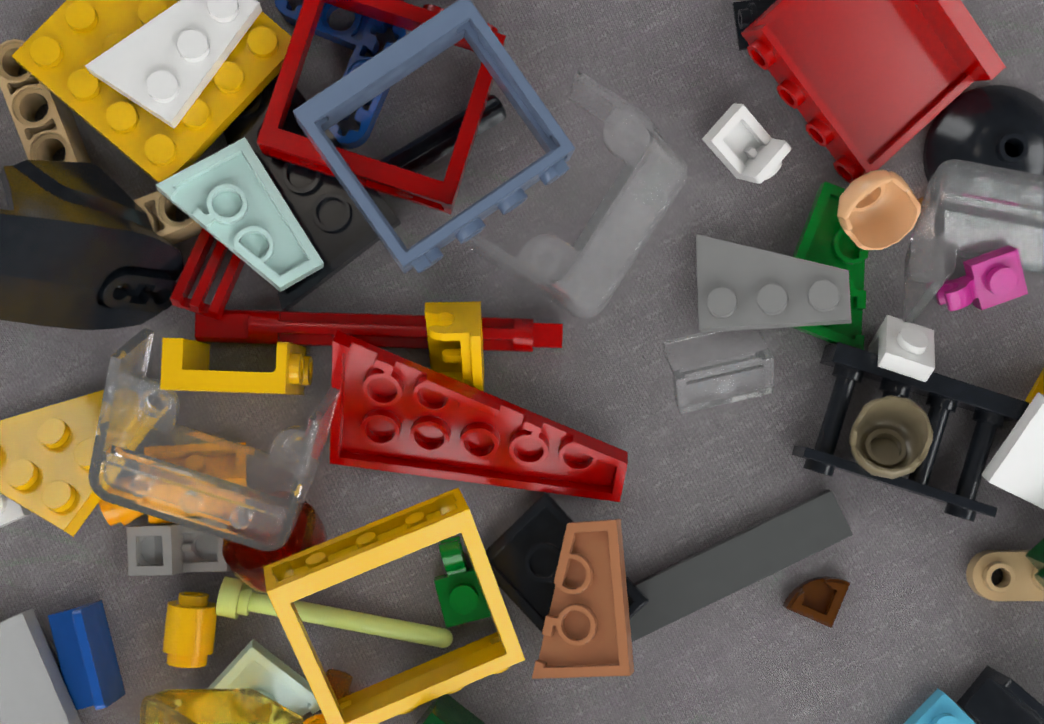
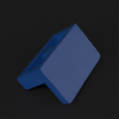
[48,600,126,710]

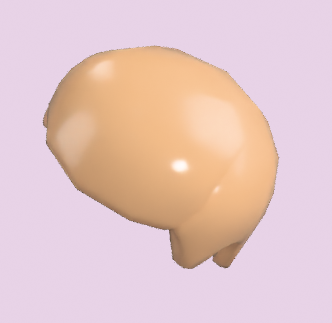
[837,170,921,250]

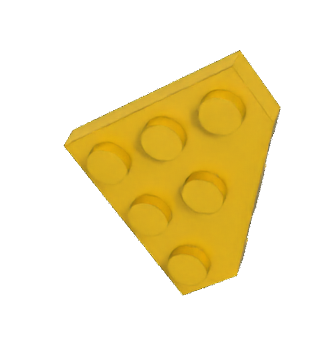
[0,385,163,537]

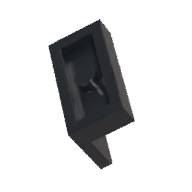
[956,666,1044,724]

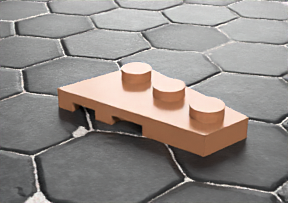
[532,519,634,679]

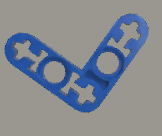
[274,0,407,149]

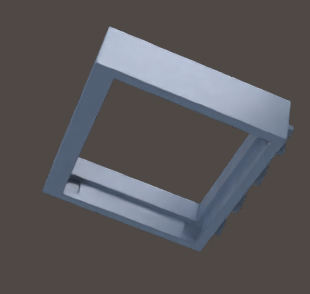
[293,0,575,274]

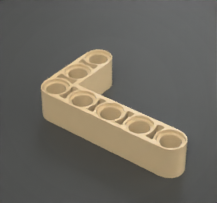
[0,39,202,244]

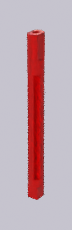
[195,309,563,352]

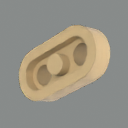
[966,550,1044,601]

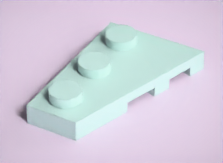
[156,137,324,292]

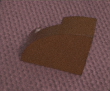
[783,576,850,628]

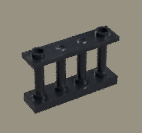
[792,342,1029,522]

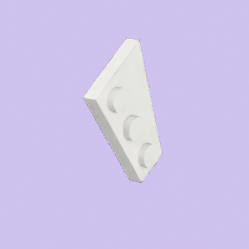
[85,0,262,129]

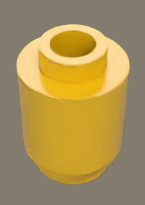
[162,592,217,668]

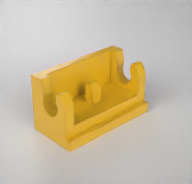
[424,301,485,391]

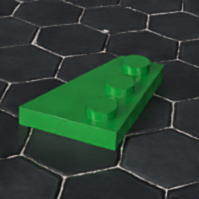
[792,181,868,350]

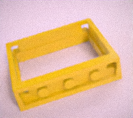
[263,487,525,724]

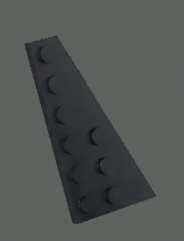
[223,74,401,311]

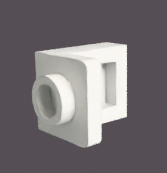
[702,103,792,184]
[868,315,935,382]

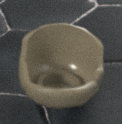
[849,395,933,479]

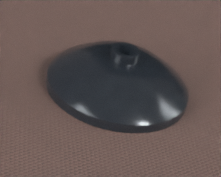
[923,85,1044,229]

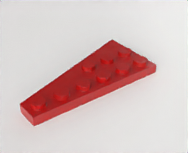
[330,330,628,502]

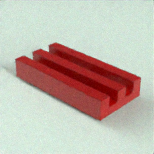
[170,228,245,320]

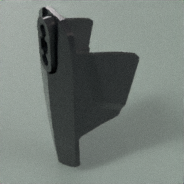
[0,160,184,330]

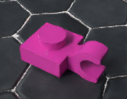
[933,245,1028,312]

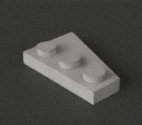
[696,234,852,332]

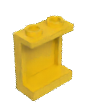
[160,337,313,395]

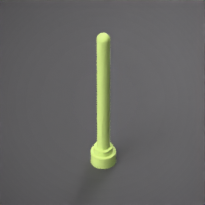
[216,576,453,648]

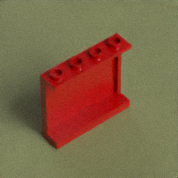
[741,0,1006,184]

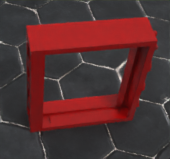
[256,0,506,214]

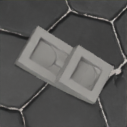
[127,520,236,576]

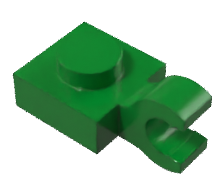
[434,536,491,628]

